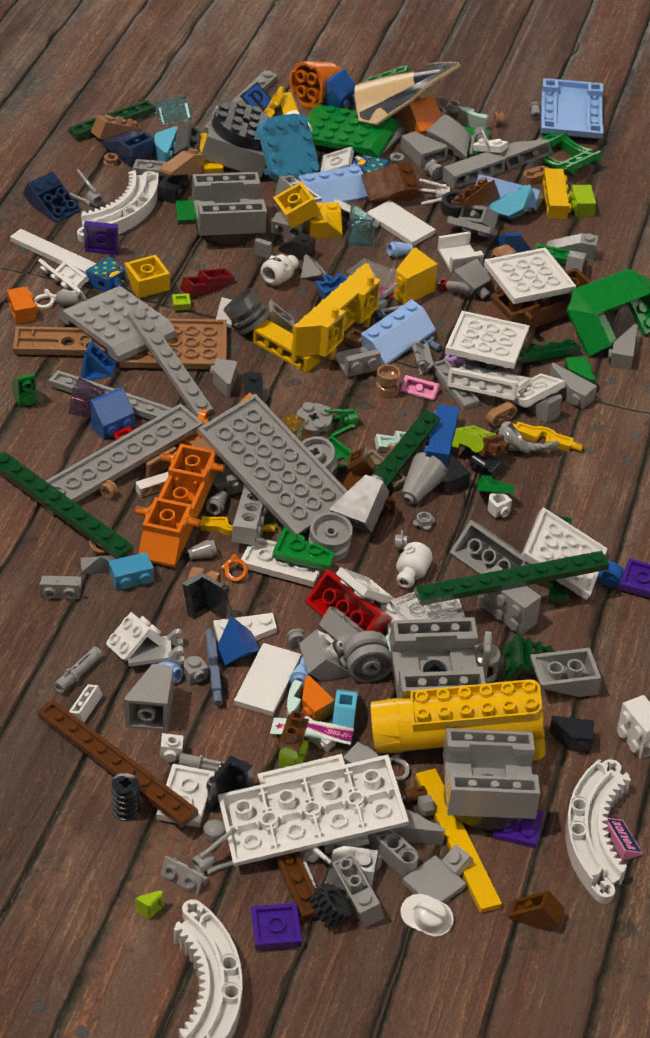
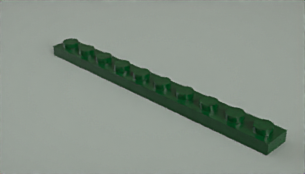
[0,451,134,559]
[414,551,609,606]

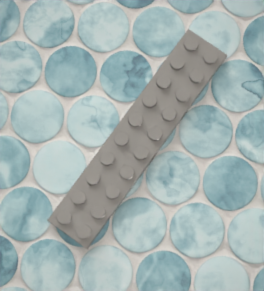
[37,404,204,516]

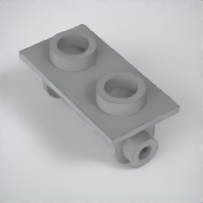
[411,341,434,376]
[160,856,208,895]

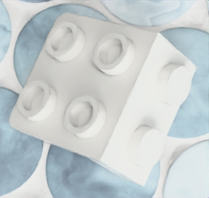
[106,612,165,661]

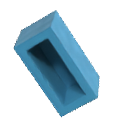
[109,552,154,591]

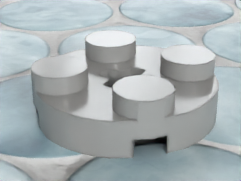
[296,402,332,435]

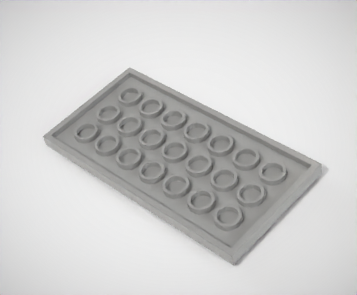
[197,394,348,536]

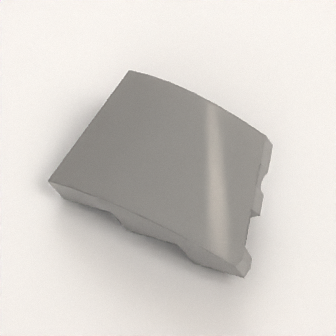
[427,114,471,159]

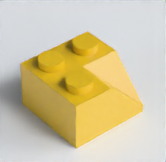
[273,181,320,229]
[306,202,342,239]
[125,255,170,298]

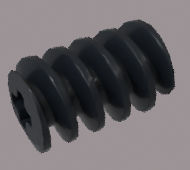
[112,773,140,822]

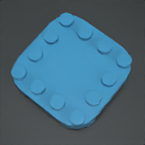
[254,113,319,183]

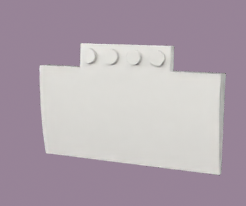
[218,754,409,867]

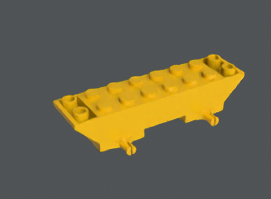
[291,263,381,360]

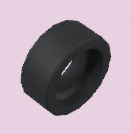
[441,191,463,218]

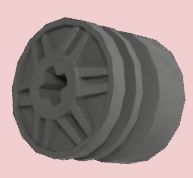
[223,288,270,334]

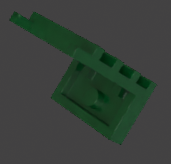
[502,633,557,681]

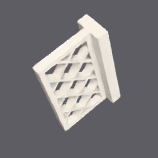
[447,364,530,400]

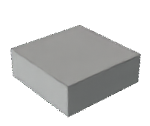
[254,238,272,259]

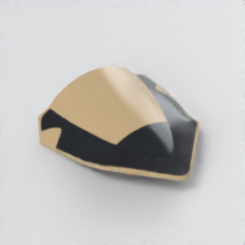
[355,62,460,126]

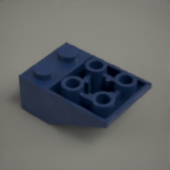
[101,131,155,165]
[23,171,81,223]

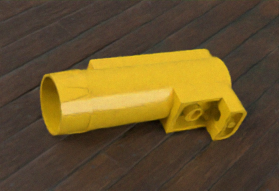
[371,680,546,761]

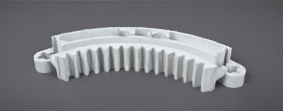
[77,170,158,242]
[565,759,631,904]
[174,900,242,1038]

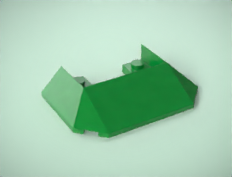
[566,269,650,357]

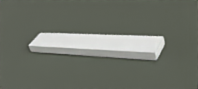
[10,229,96,275]

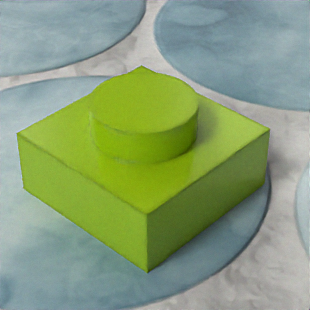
[172,293,191,310]

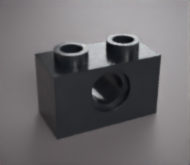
[157,174,190,204]

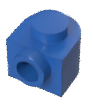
[597,561,624,588]

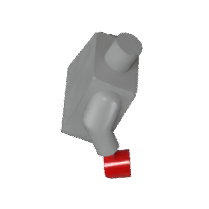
[437,258,490,300]

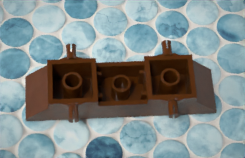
[481,268,591,330]

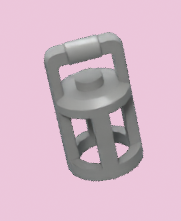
[474,631,500,684]

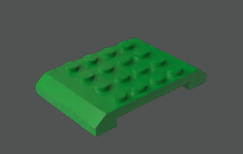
[306,105,398,158]

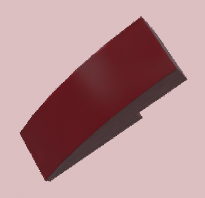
[180,268,235,297]

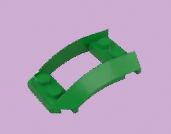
[535,133,601,176]

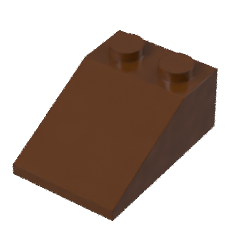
[361,163,420,202]

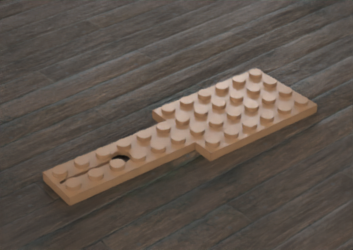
[13,318,227,370]

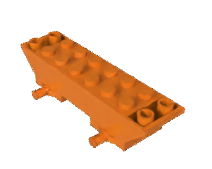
[135,444,225,568]

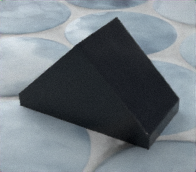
[444,457,470,495]

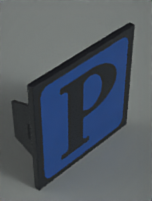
[240,82,271,112]

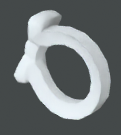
[34,289,57,310]

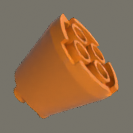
[289,61,341,108]

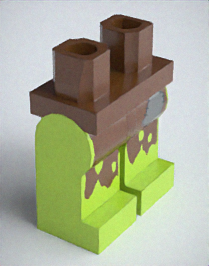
[452,425,510,457]
[278,711,309,769]

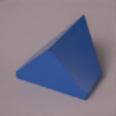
[497,232,532,253]
[81,341,117,381]
[216,616,260,666]

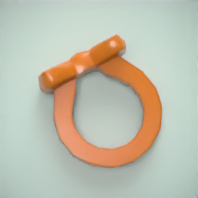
[221,554,248,582]

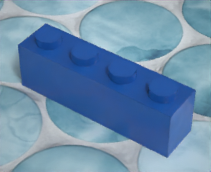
[424,404,459,468]

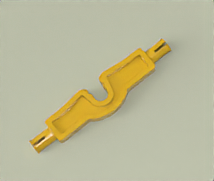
[264,86,285,117]
[506,421,584,452]
[194,516,276,536]

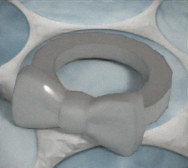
[389,753,410,782]

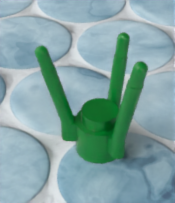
[312,408,359,437]

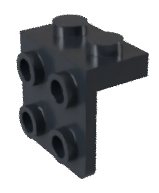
[182,572,231,620]
[206,755,254,812]

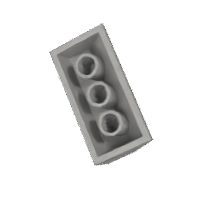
[450,520,529,574]

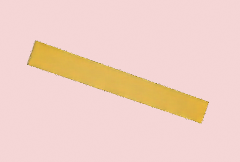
[415,768,502,914]

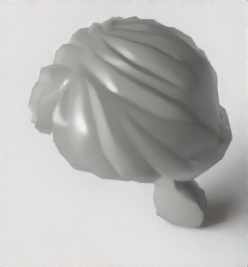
[498,421,559,453]

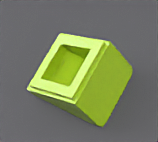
[135,890,163,920]

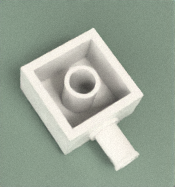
[617,695,650,760]

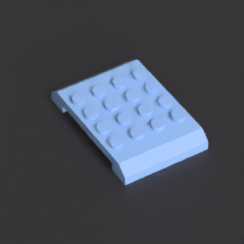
[540,78,603,139]

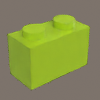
[568,185,596,217]

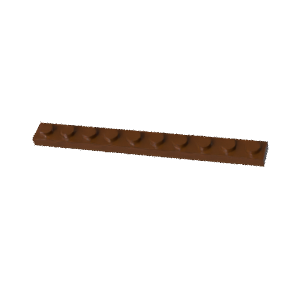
[37,700,199,828]

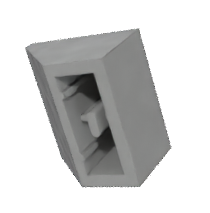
[299,629,351,681]

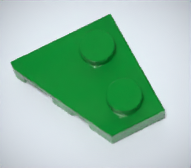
[476,475,515,494]

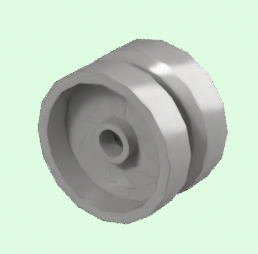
[302,437,338,477]
[308,512,352,562]
[343,631,393,683]

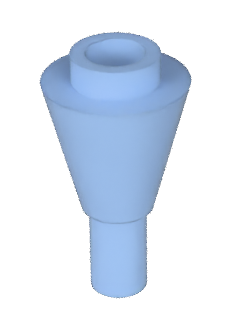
[289,657,309,688]

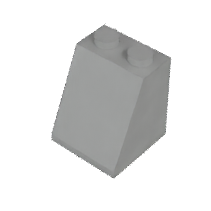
[330,475,389,534]
[125,664,174,731]

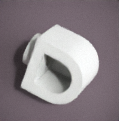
[488,492,512,518]
[160,733,183,762]

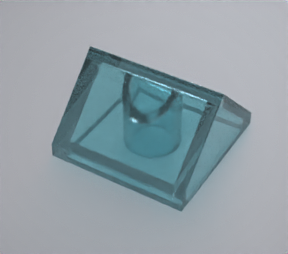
[154,96,191,125]
[348,204,375,247]

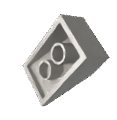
[530,648,601,697]

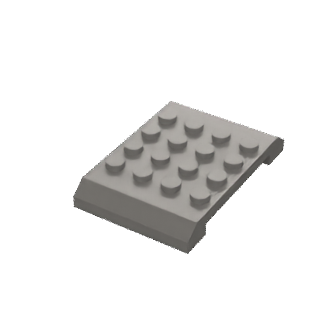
[59,286,176,362]

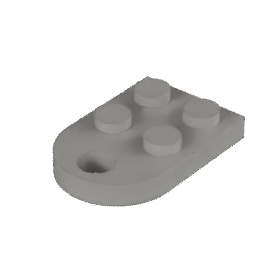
[446,216,498,238]

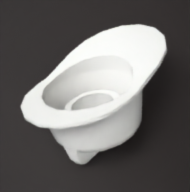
[400,894,454,937]

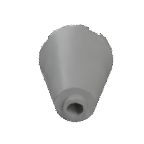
[401,452,447,505]

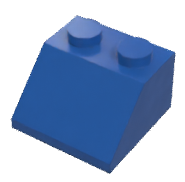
[325,68,356,109]
[90,387,135,440]

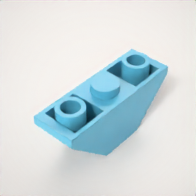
[154,127,178,162]
[486,184,533,220]
[332,689,359,741]

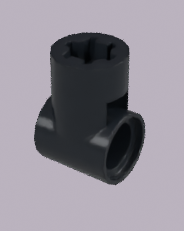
[469,452,504,479]

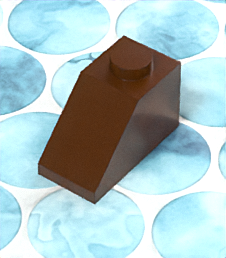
[346,447,376,477]
[508,890,565,930]

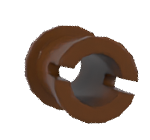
[399,786,427,805]

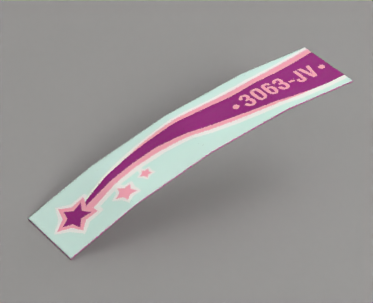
[270,718,354,745]

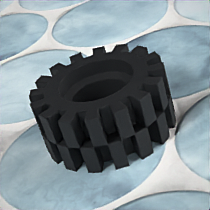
[310,883,353,927]

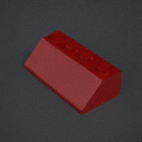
[305,569,392,633]

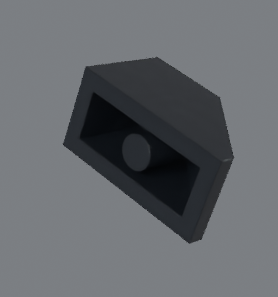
[278,233,316,261]
[549,716,594,753]

